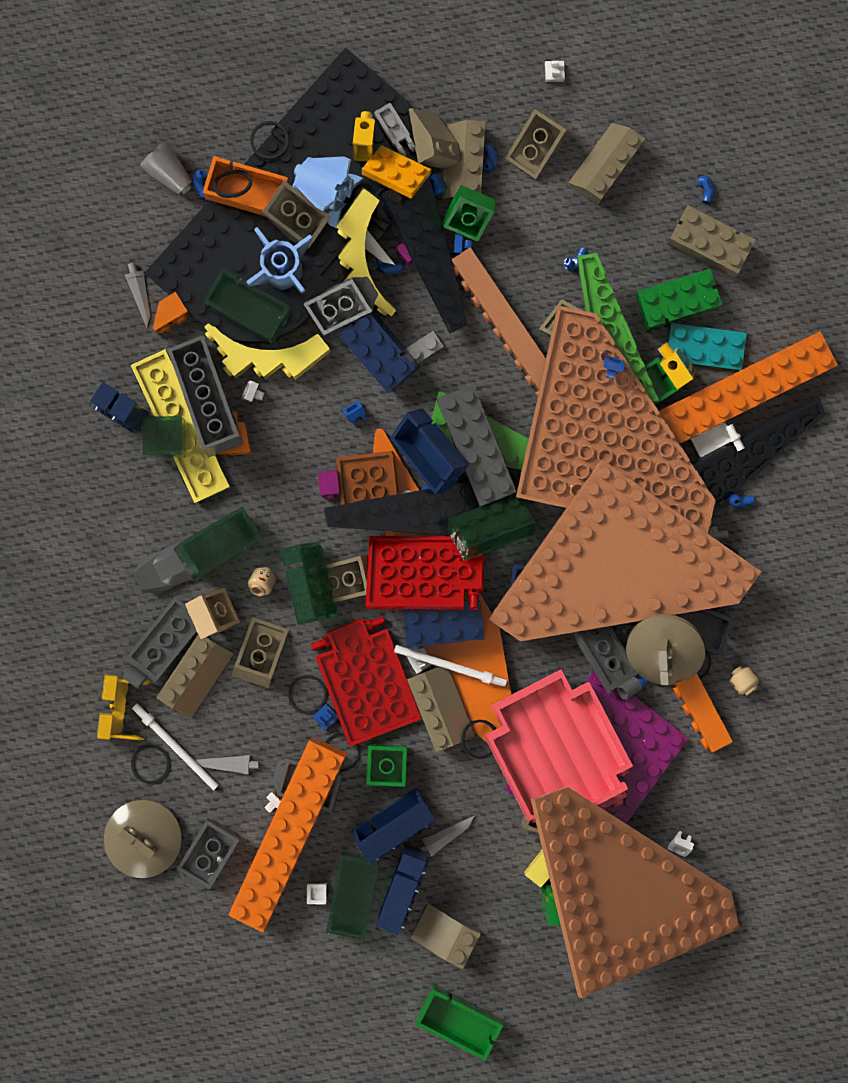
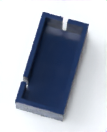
[339,310,421,393]
[90,381,150,432]
[390,408,469,495]
[403,600,484,648]
[352,787,435,863]
[376,844,429,935]

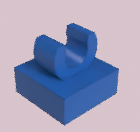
[430,174,447,198]
[454,233,472,257]
[603,355,625,379]
[342,401,366,426]
[312,703,338,730]

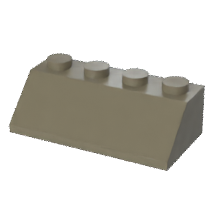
[442,120,485,200]
[568,123,645,205]
[156,634,234,718]
[407,667,475,752]

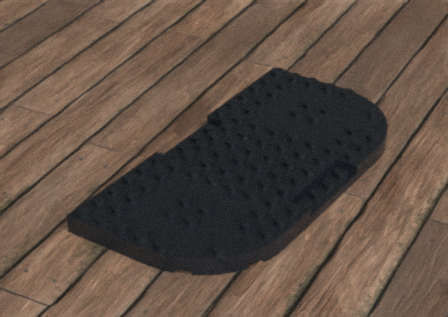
[145,47,428,344]

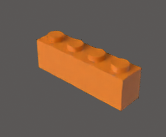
[673,673,733,753]

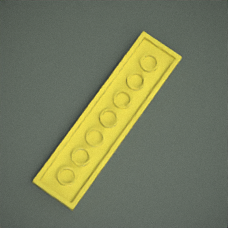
[131,349,230,504]

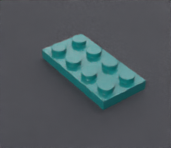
[668,323,747,371]

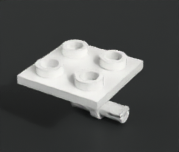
[690,422,745,458]

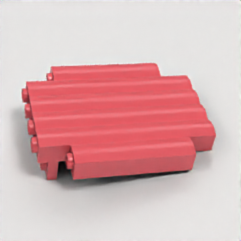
[484,670,633,823]

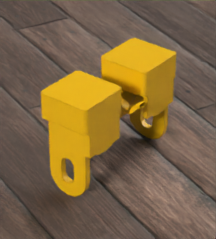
[97,674,152,740]

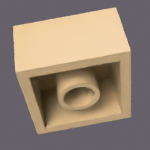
[185,588,240,639]

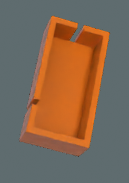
[202,156,290,216]

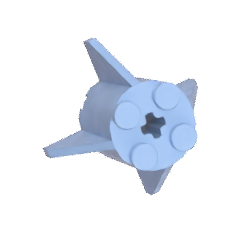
[292,156,363,228]
[246,227,313,293]

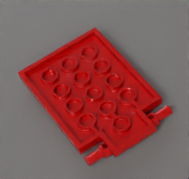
[365,536,485,611]
[311,616,422,747]

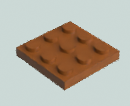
[336,451,398,505]

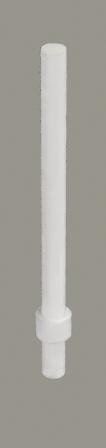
[394,645,507,687]
[132,703,219,790]

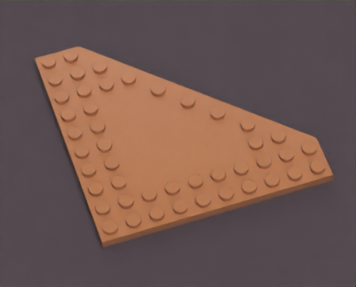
[516,305,715,534]
[488,459,761,641]
[531,787,740,998]

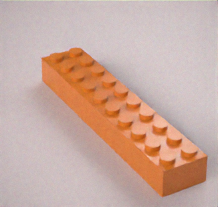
[659,331,838,444]
[228,736,348,933]

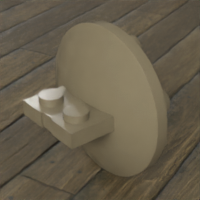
[626,615,705,685]
[104,799,182,878]

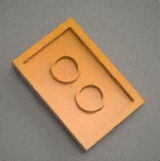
[361,145,431,199]

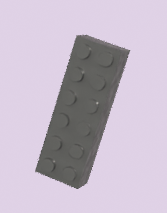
[167,335,244,458]
[437,384,516,508]

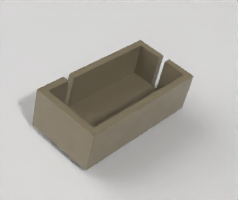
[667,205,755,278]

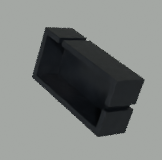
[673,609,734,655]

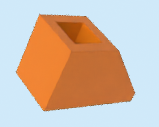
[153,292,190,334]

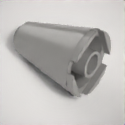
[140,141,192,195]

